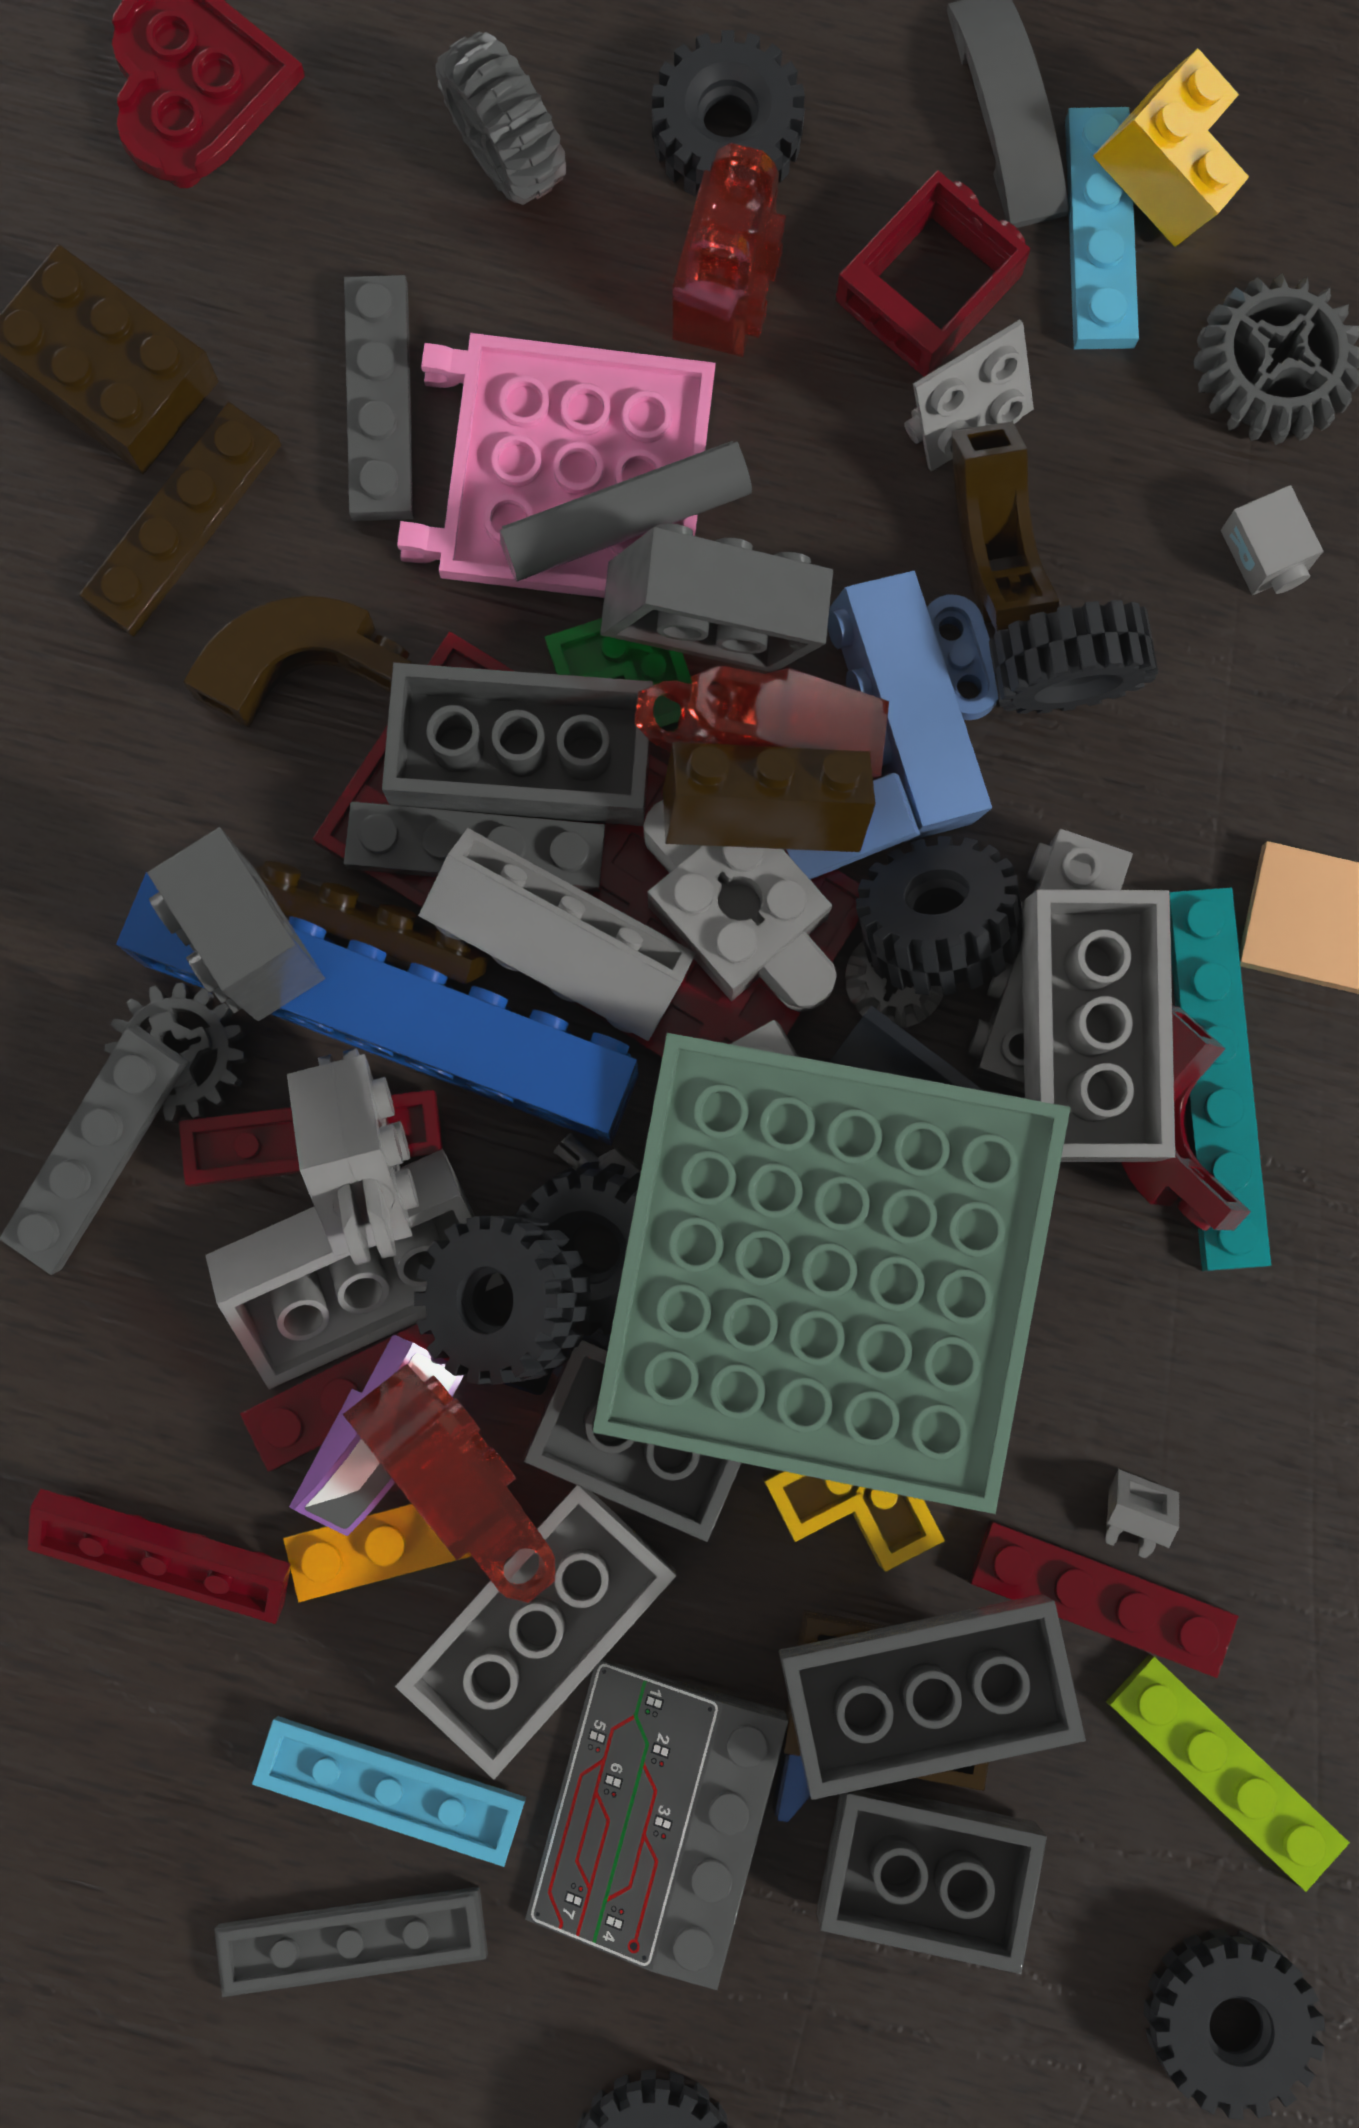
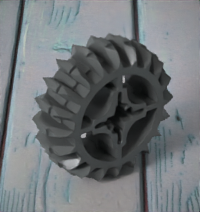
[436,31,566,205]
[1194,273,1359,445]

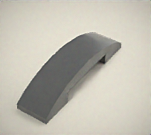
[947,0,1069,228]

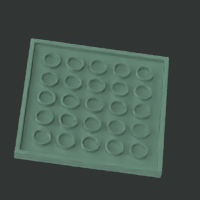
[593,1033,1071,1514]

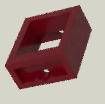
[835,170,1031,377]

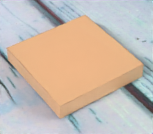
[1239,841,1359,994]

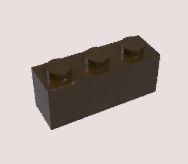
[663,742,876,852]

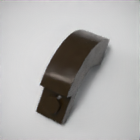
[952,421,1059,632]
[183,596,412,728]

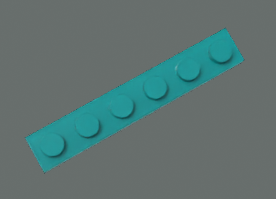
[1169,888,1271,1271]

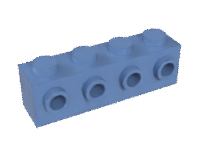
[828,570,992,842]

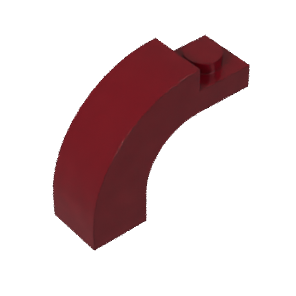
[1121,1005,1251,1231]

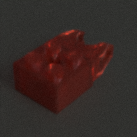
[673,143,786,357]
[635,666,889,778]
[343,1364,555,1603]

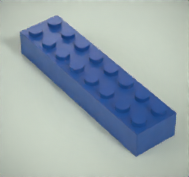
[116,872,639,1146]

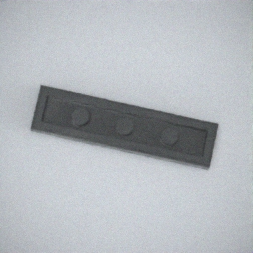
[214,1886,488,1997]

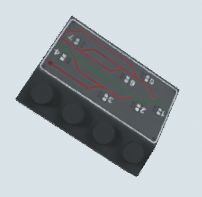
[525,1659,788,1990]

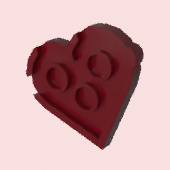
[112,0,305,189]

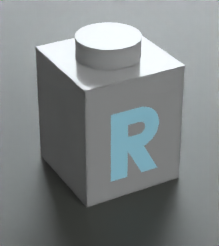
[1221,485,1323,596]

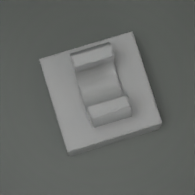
[1106,1469,1179,1558]

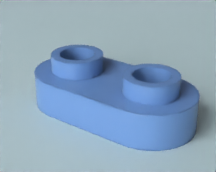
[927,595,998,720]

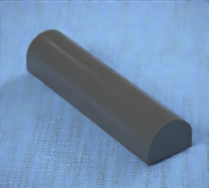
[500,441,752,582]

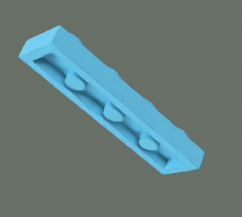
[1065,107,1139,349]
[252,1716,526,1867]

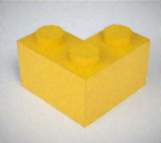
[1093,48,1249,247]
[762,1470,945,1572]

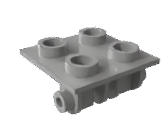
[904,320,1034,471]

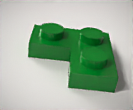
[545,618,703,737]

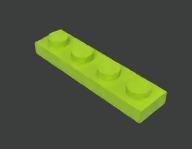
[1106,1654,1350,1892]

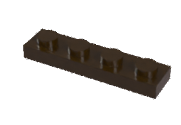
[79,401,281,637]
[255,861,491,985]

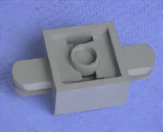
[643,800,837,1012]
[287,1048,419,1266]

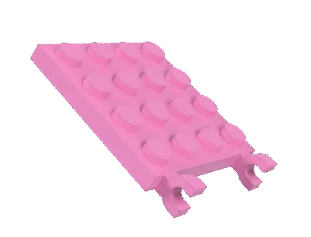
[397,333,715,598]

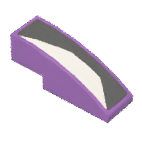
[289,1334,464,1536]

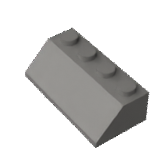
[206,1149,504,1389]

